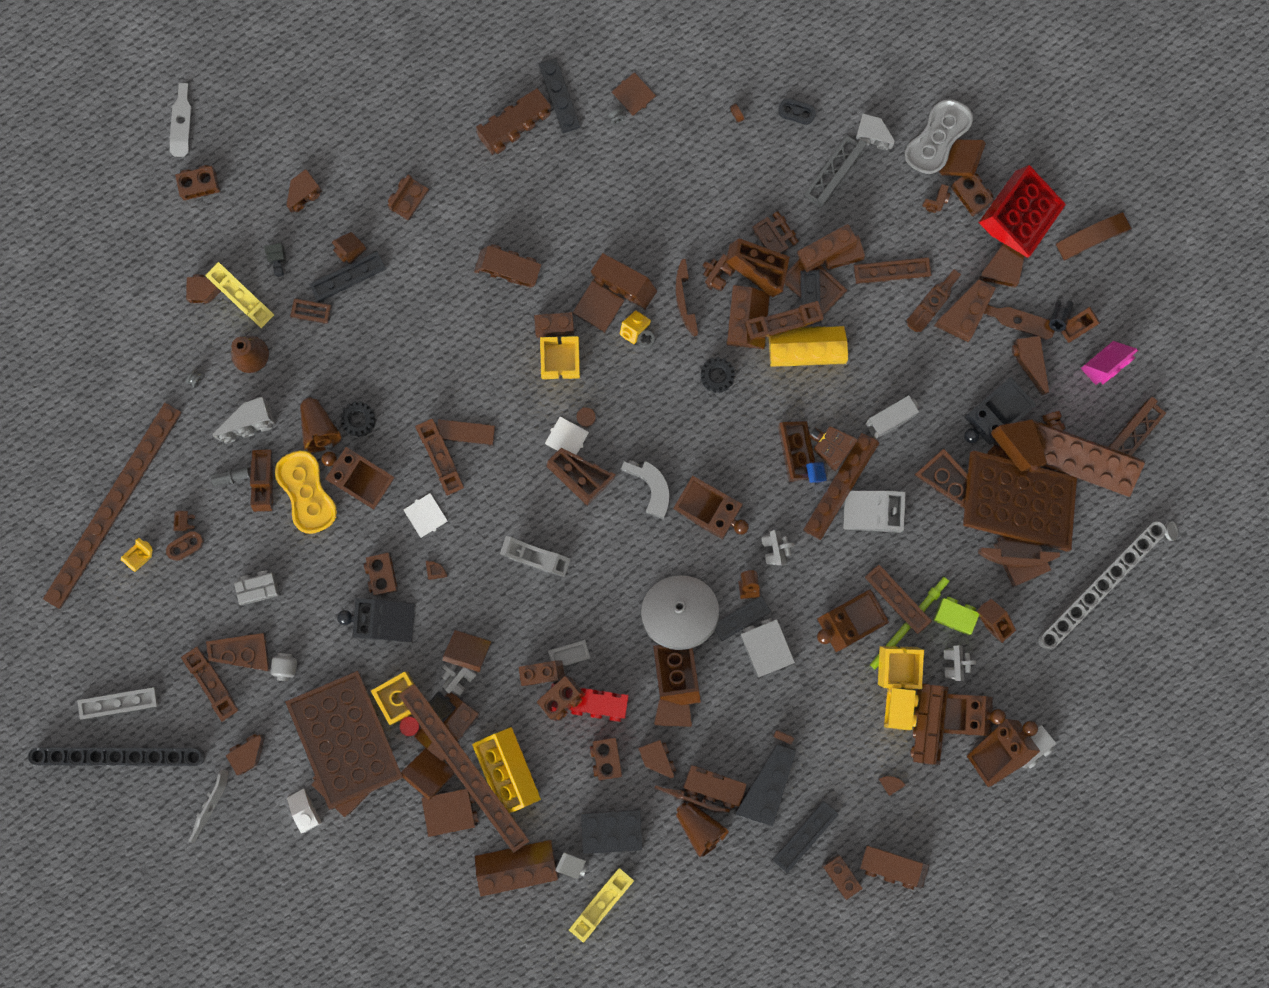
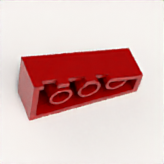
[551,683,629,722]

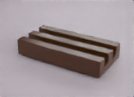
[290,298,332,324]

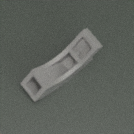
[621,460,669,520]
[500,536,571,577]

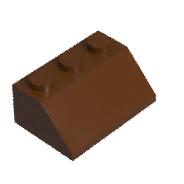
[727,285,770,349]
[653,645,701,705]
[414,692,480,761]

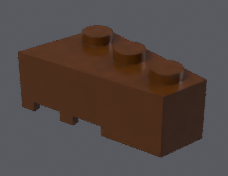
[726,238,790,298]

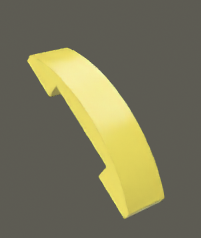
[205,262,274,328]
[569,868,634,943]

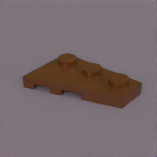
[206,633,270,672]

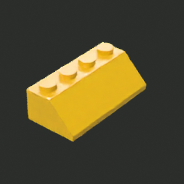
[769,326,848,367]
[472,727,541,813]

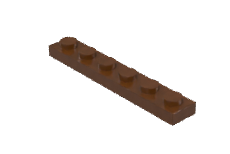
[803,433,879,540]

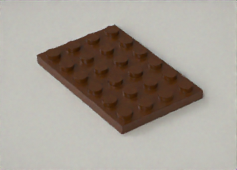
[963,450,1077,552]
[285,671,403,810]

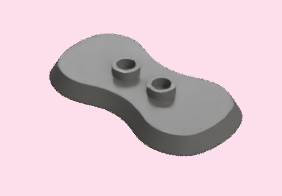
[905,99,973,174]

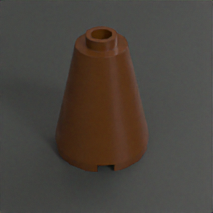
[231,336,269,373]
[300,397,342,453]
[676,802,729,858]

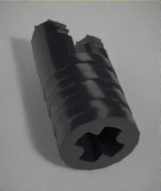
[1049,300,1073,332]

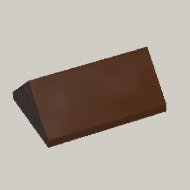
[778,421,815,482]

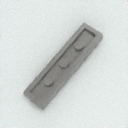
[77,687,159,720]

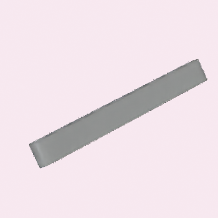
[1038,522,1166,649]

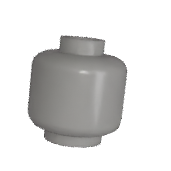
[271,653,297,681]

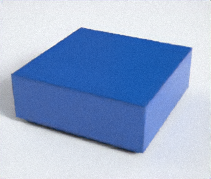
[806,462,827,483]

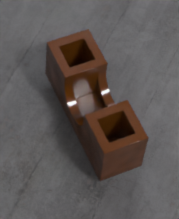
[797,224,857,272]

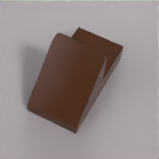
[1061,307,1100,343]

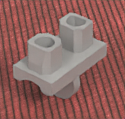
[761,530,795,566]
[944,645,976,681]
[442,664,476,696]

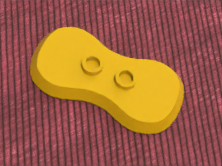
[275,451,337,534]

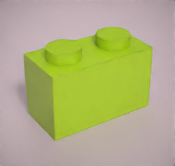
[933,597,979,636]

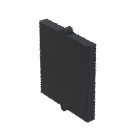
[428,691,456,722]

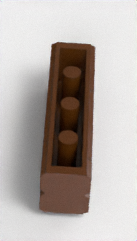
[911,684,948,765]

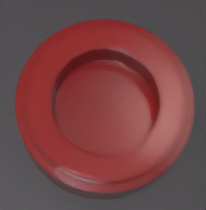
[400,717,420,736]

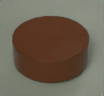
[730,103,745,123]
[576,407,596,427]

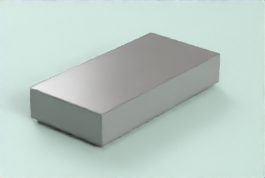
[548,640,591,667]

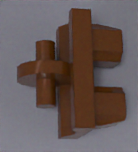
[702,254,736,291]

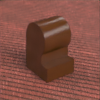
[738,570,760,599]

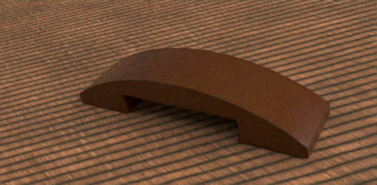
[1056,212,1132,261]
[676,259,698,336]
[745,301,824,340]
[415,418,464,496]
[978,548,1060,567]
[181,647,239,722]

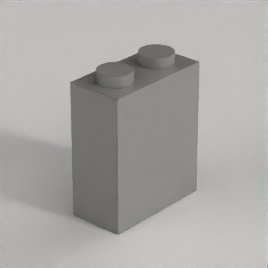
[865,396,919,439]
[740,618,795,678]

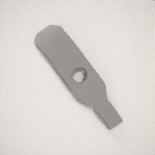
[170,83,192,157]
[189,770,229,843]

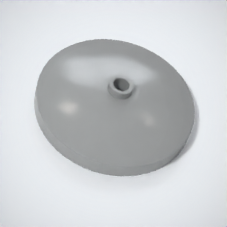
[641,575,719,650]

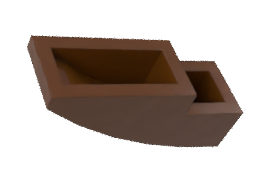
[250,449,273,512]

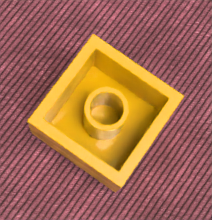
[371,671,414,725]

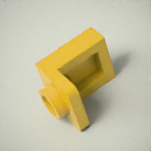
[620,310,651,344]
[121,538,153,572]

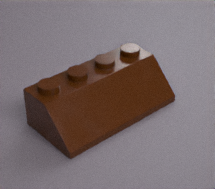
[474,840,559,897]

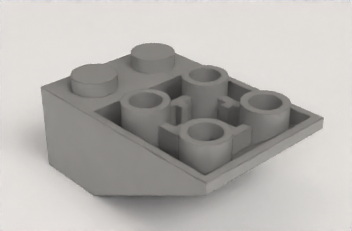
[213,397,276,444]
[843,491,905,533]

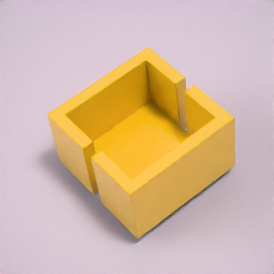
[540,336,580,379]
[878,646,924,689]
[884,688,918,730]

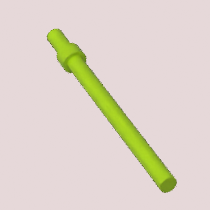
[870,577,949,670]

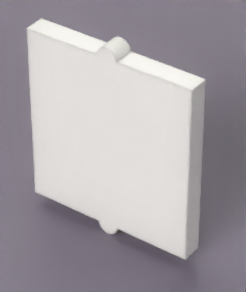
[545,417,589,455]
[404,493,448,538]

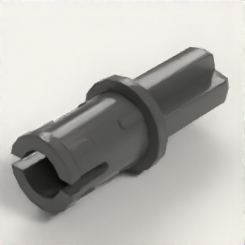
[211,467,250,486]

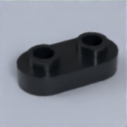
[778,99,816,124]

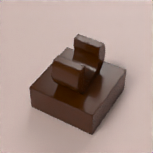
[173,511,195,532]

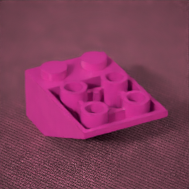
[1081,341,1138,385]

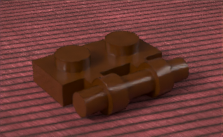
[752,211,799,254]

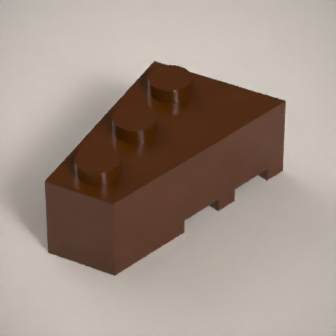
[474,244,541,288]
[590,253,657,310]
[934,280,996,342]
[546,448,616,506]
[683,765,747,809]
[860,846,929,890]

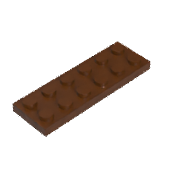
[1034,421,1145,497]

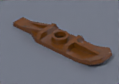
[907,269,961,332]
[984,305,1055,340]
[654,785,730,813]

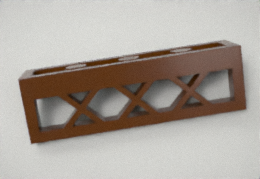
[1108,396,1166,456]

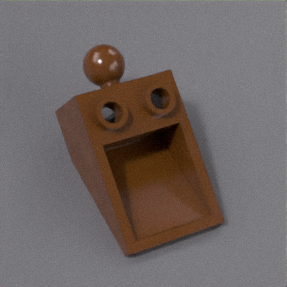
[321,447,395,510]
[673,475,749,540]
[817,589,889,652]
[944,694,1006,736]
[967,719,1040,787]

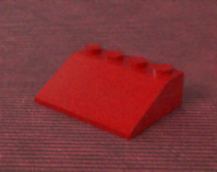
[978,165,1066,258]

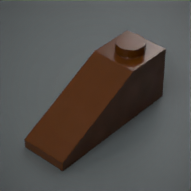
[1012,336,1049,395]

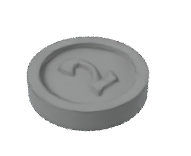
[1165,521,1178,541]

